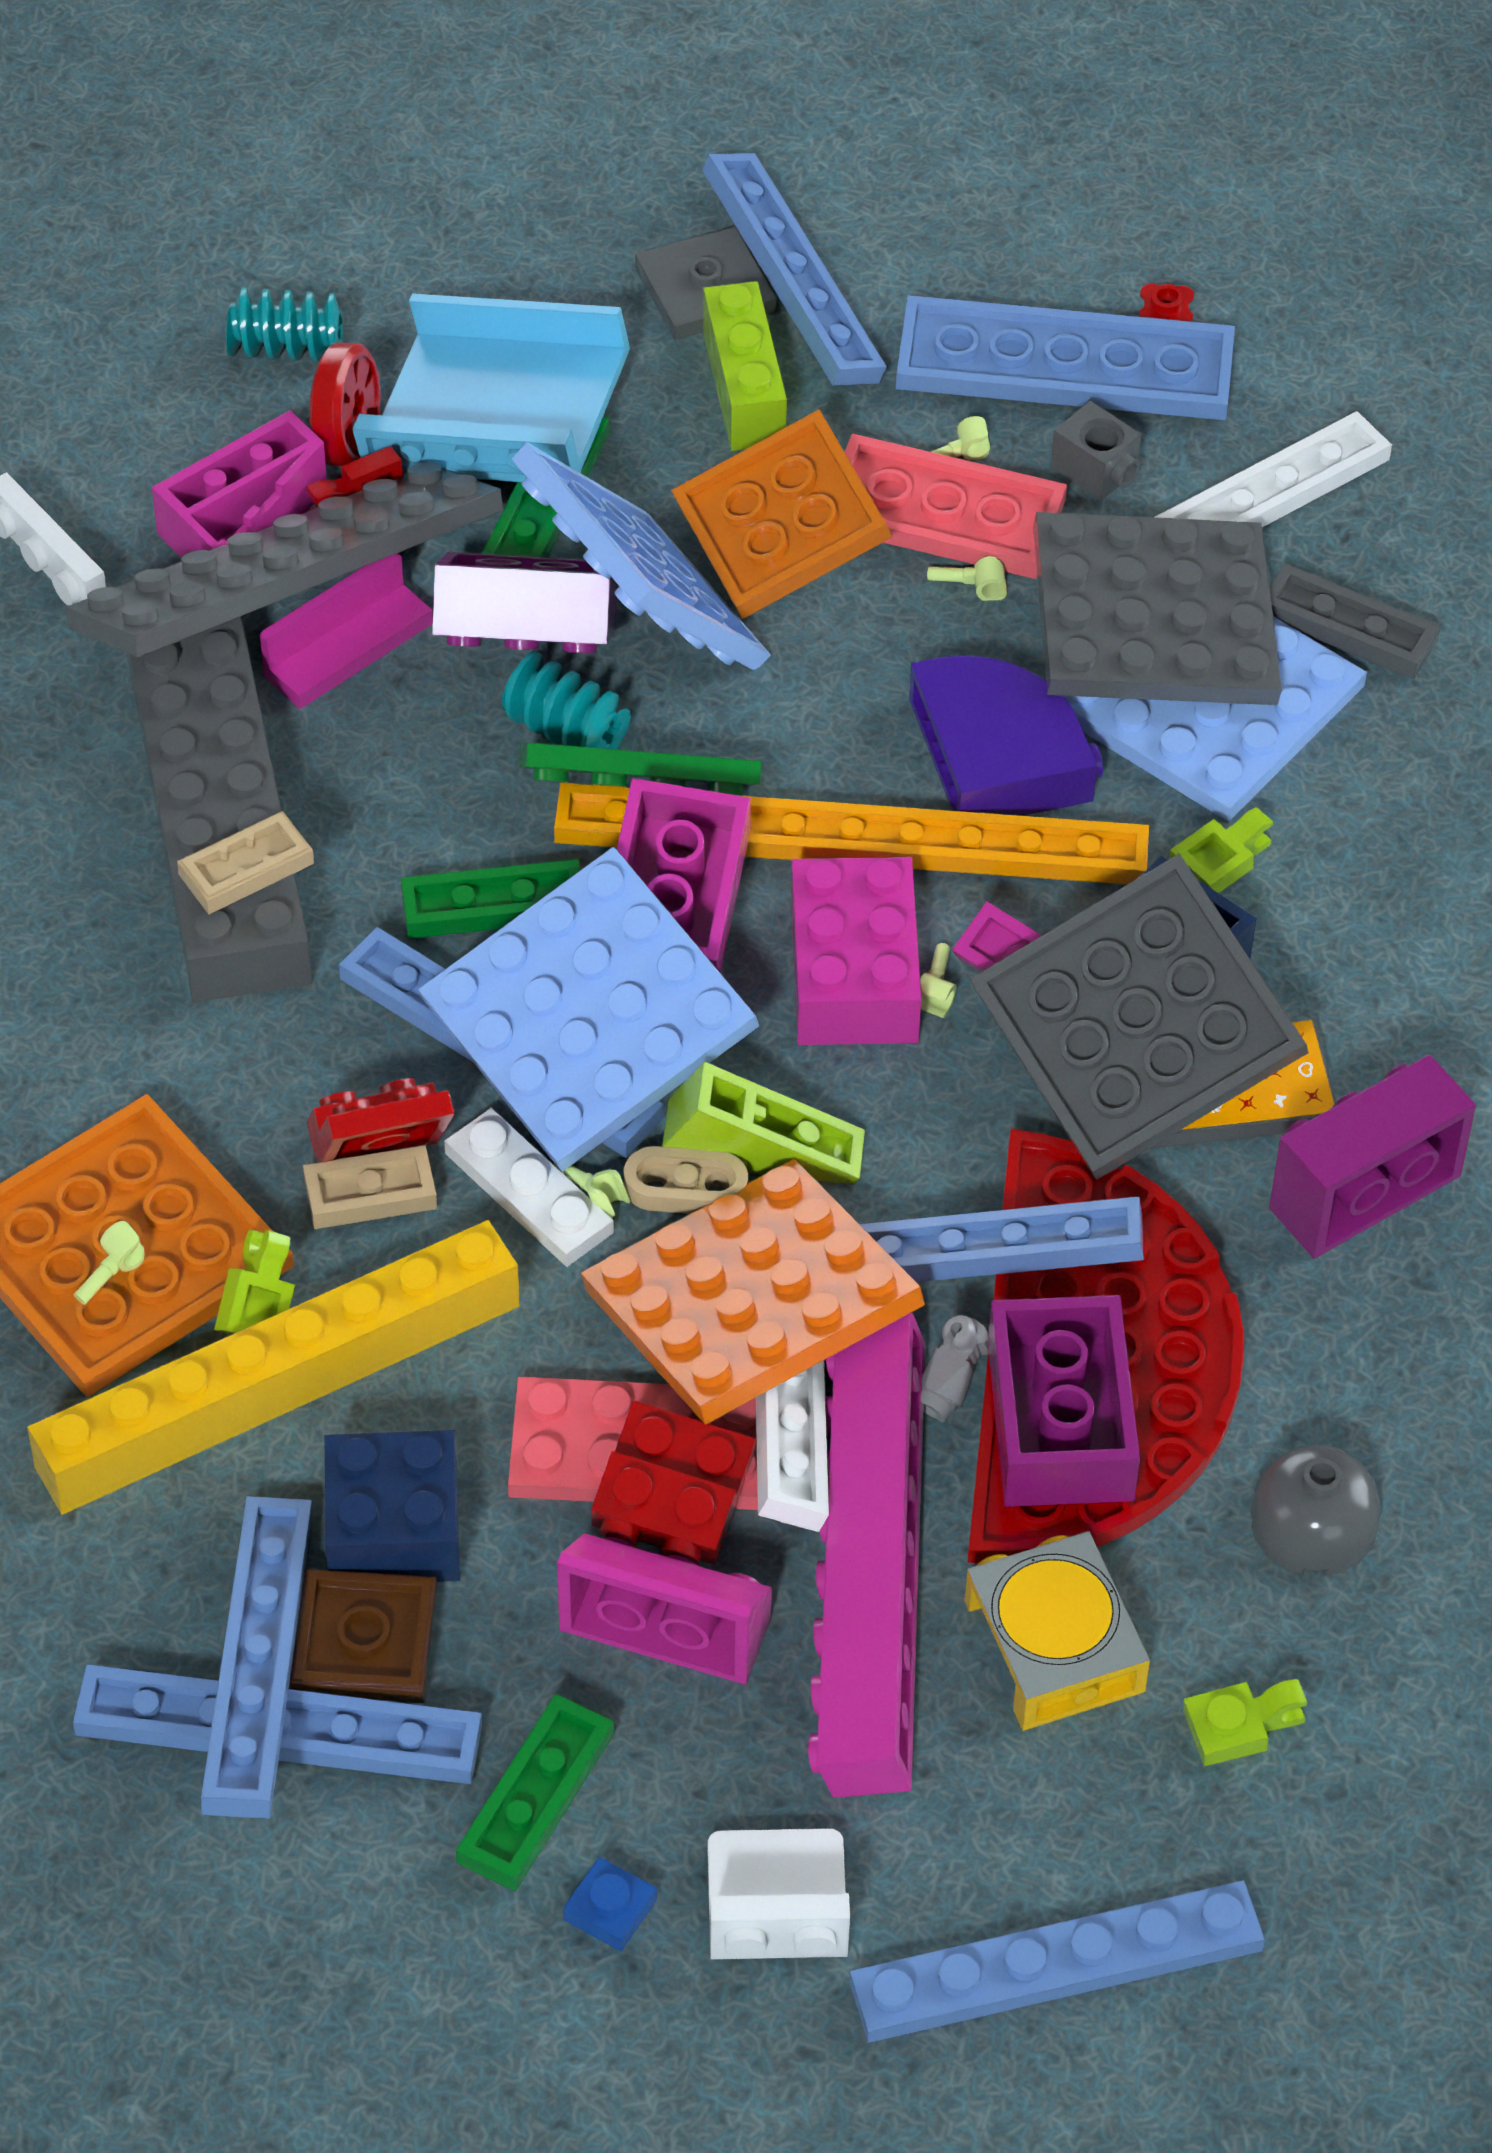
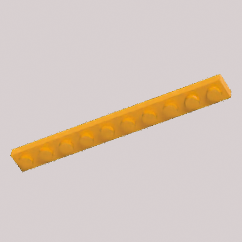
[554,783,1149,885]

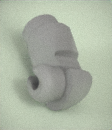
[921,1315,988,1422]

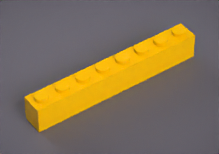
[27,1220,520,1515]

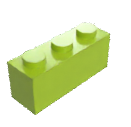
[703,281,787,451]

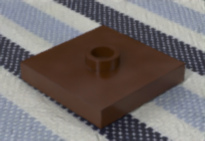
[290,1569,437,1703]

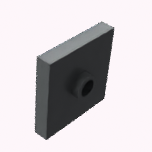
[635,226,776,340]

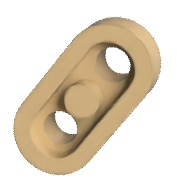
[624,1146,748,1214]

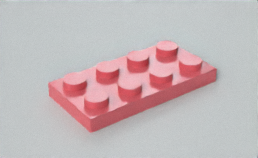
[844,434,1067,579]
[508,1377,758,1510]

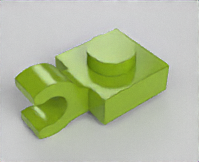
[1170,807,1273,893]
[214,1230,295,1335]
[1183,1679,1307,1766]

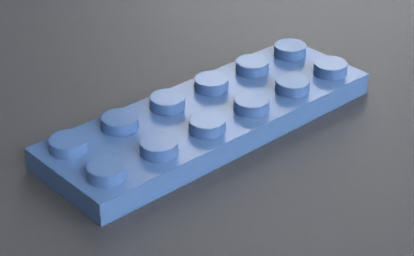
[896,295,1235,420]

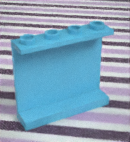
[352,294,630,482]

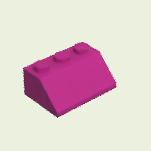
[557,1533,772,1685]

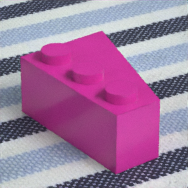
[152,410,327,558]

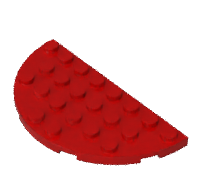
[967,1129,1244,1564]

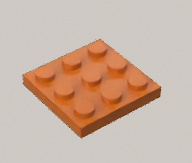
[671,409,893,619]

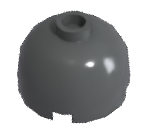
[1250,1444,1381,1575]

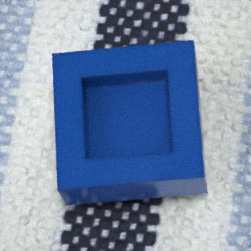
[563,1857,657,1952]

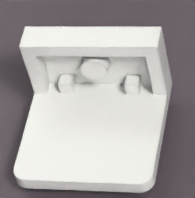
[708,1829,850,1959]

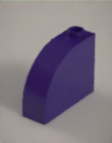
[909,656,1103,816]

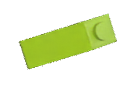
[662,1062,865,1184]

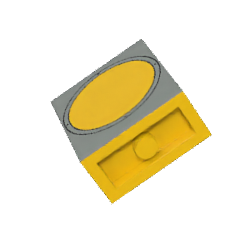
[964,1531,1150,1731]

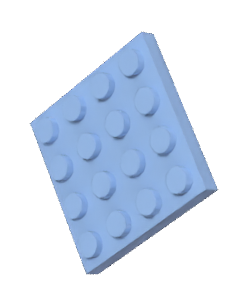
[512,442,771,670]
[1063,616,1367,822]
[418,847,759,1172]

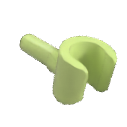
[931,416,990,460]
[927,556,1007,601]
[920,943,957,1018]
[553,1163,631,1218]
[73,1221,145,1305]

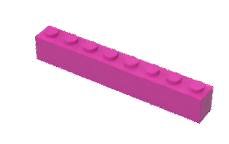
[808,1312,925,1797]

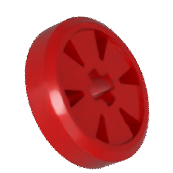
[309,342,381,467]

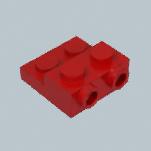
[306,1078,455,1163]
[591,1400,756,1565]

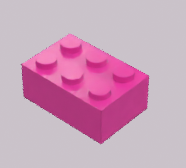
[617,778,751,974]
[791,857,921,1045]

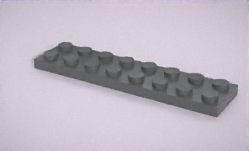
[65,462,503,657]

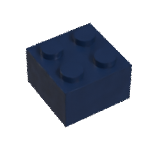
[324,1430,460,1582]

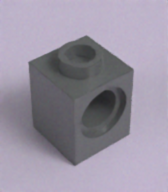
[1051,400,1141,501]

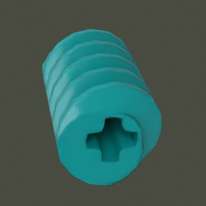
[226,287,343,362]
[501,650,631,750]

